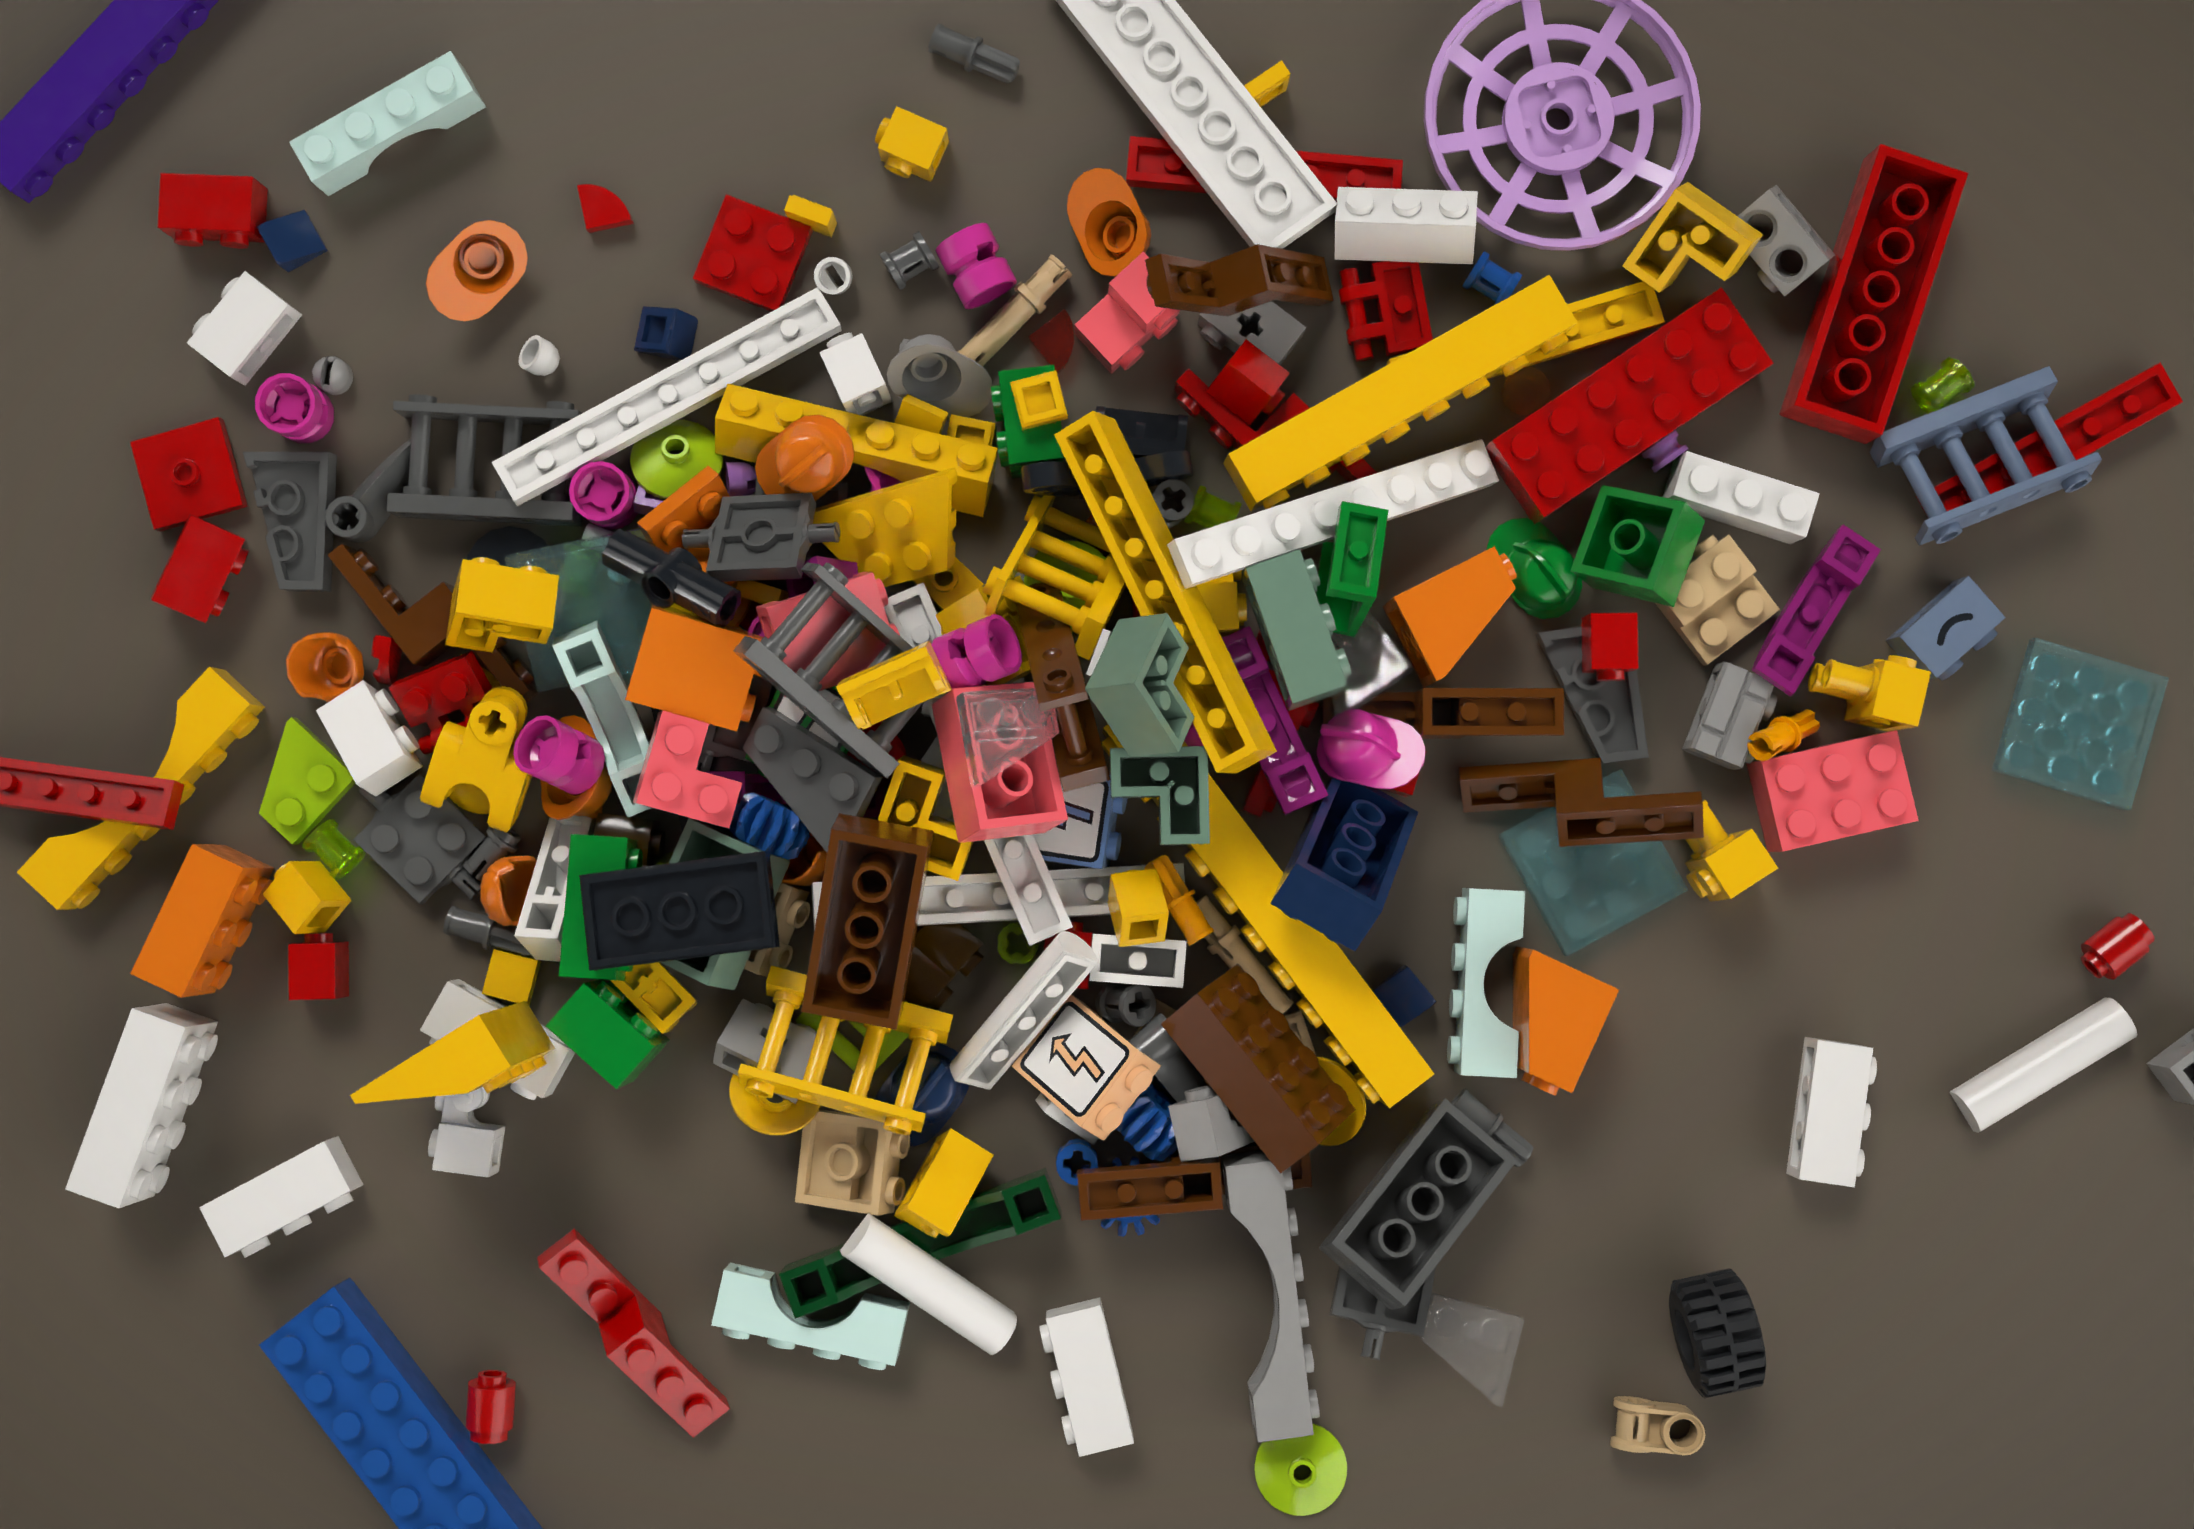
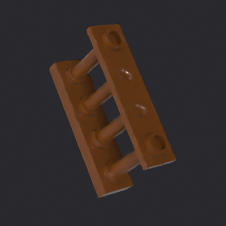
[1015,583,1110,792]

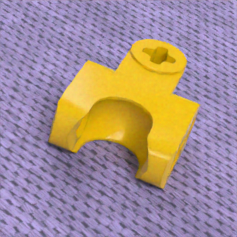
[420,686,532,833]

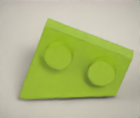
[259,717,355,845]

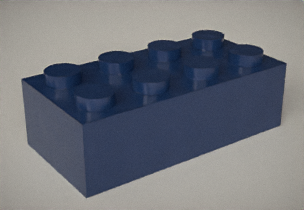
[1270,777,1418,951]

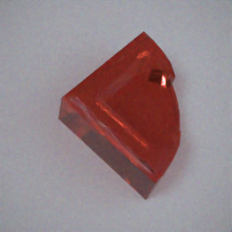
[1029,309,1074,375]

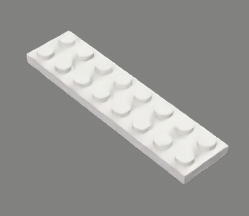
[1056,0,1338,249]

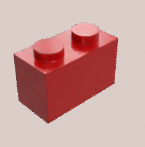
[157,173,268,249]
[151,514,249,623]

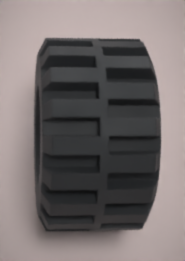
[1669,1268,1766,1398]

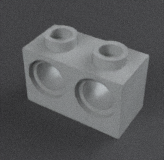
[1738,185,1835,297]

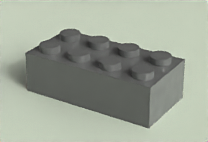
[1319,1098,1517,1310]

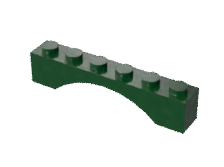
[779,1168,1062,1319]

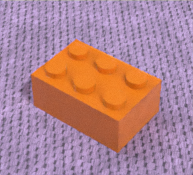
[130,844,274,998]

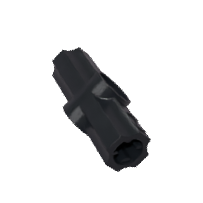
[602,529,741,627]

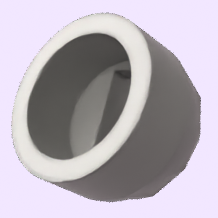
[312,356,353,395]

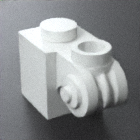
[428,1087,505,1177]

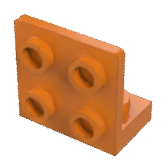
[637,466,736,586]

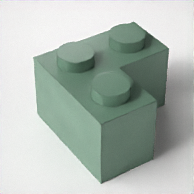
[1085,613,1195,757]
[1110,746,1210,845]

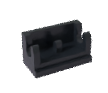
[1096,406,1188,459]

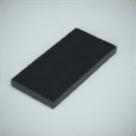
[579,851,780,971]

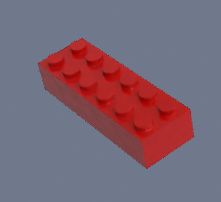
[1779,144,1968,444]
[1486,287,1774,525]

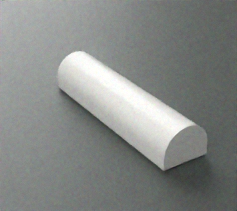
[950,931,1099,1090]
[1950,997,2137,1133]
[840,1213,1017,1355]

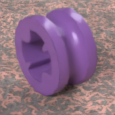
[1641,430,1689,473]

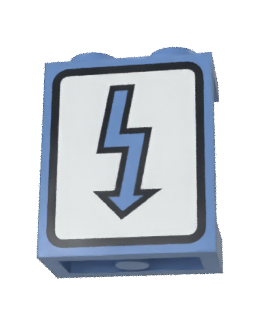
[1033,775,1127,869]

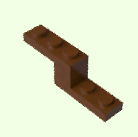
[1145,244,1334,317]
[328,544,539,703]
[1321,688,1564,739]
[1459,758,1704,847]
[1077,1142,1312,1221]

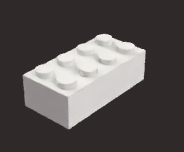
[65,1003,218,1208]

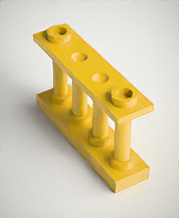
[983,495,1126,661]
[738,965,953,1135]

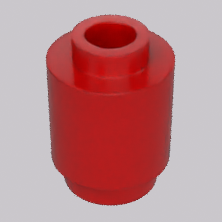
[2081,913,2155,980]
[466,1370,516,1444]

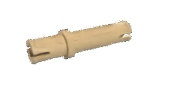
[957,254,1072,367]
[1196,895,1294,1014]

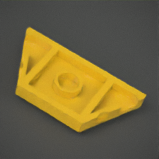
[813,467,957,587]

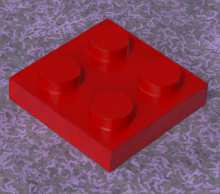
[693,194,813,312]

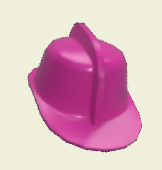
[1317,709,1426,789]

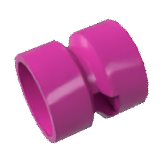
[935,223,1017,309]
[255,373,334,444]
[569,461,638,530]
[932,614,1022,690]
[513,715,605,794]

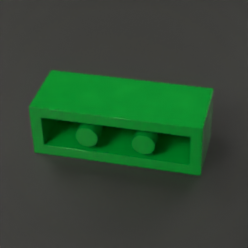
[559,834,643,981]

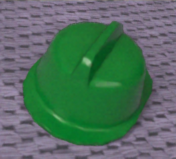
[1486,518,1582,619]

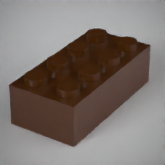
[801,813,934,1029]
[1161,964,1356,1173]

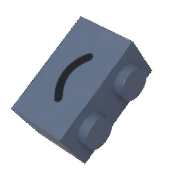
[1885,576,2006,681]

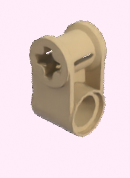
[1610,1396,1705,1456]

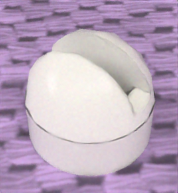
[814,257,853,295]
[519,335,560,376]

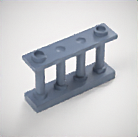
[1869,366,2102,546]

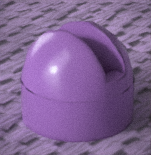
[725,461,757,496]

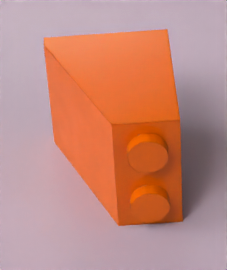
[1383,546,1517,688]
[625,604,763,731]
[1513,946,1620,1096]

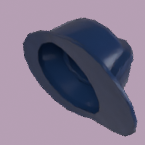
[874,1044,969,1147]

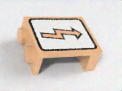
[1012,994,1161,1141]

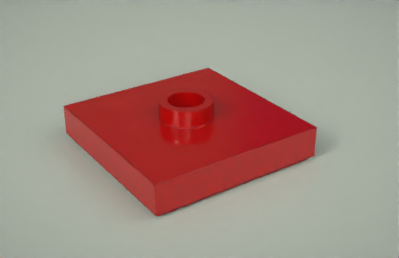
[130,417,248,532]

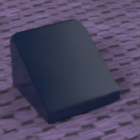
[257,210,328,273]
[634,306,698,361]
[1372,965,1436,1028]

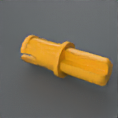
[1747,709,1820,761]
[1144,855,1214,946]

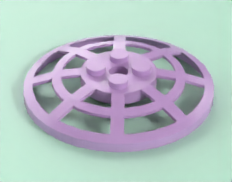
[1423,0,1701,251]

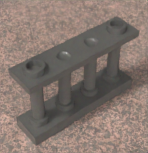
[387,394,582,527]
[733,562,948,778]

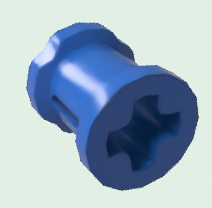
[1462,251,1523,305]
[1056,1138,1098,1186]

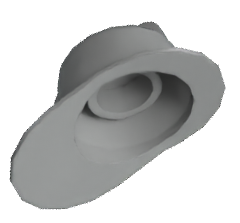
[887,334,992,418]

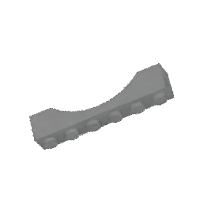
[1220,1150,1320,1443]

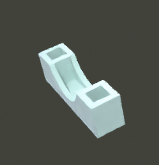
[289,51,486,196]
[552,620,650,817]
[1447,888,1525,1078]
[711,1262,910,1370]

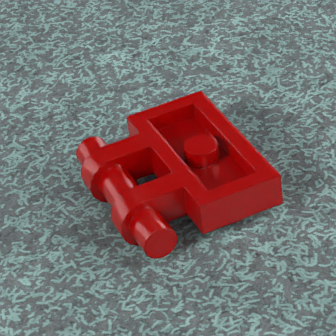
[1338,261,1433,362]
[389,651,501,755]

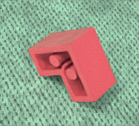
[1074,252,1180,374]
[633,710,742,829]

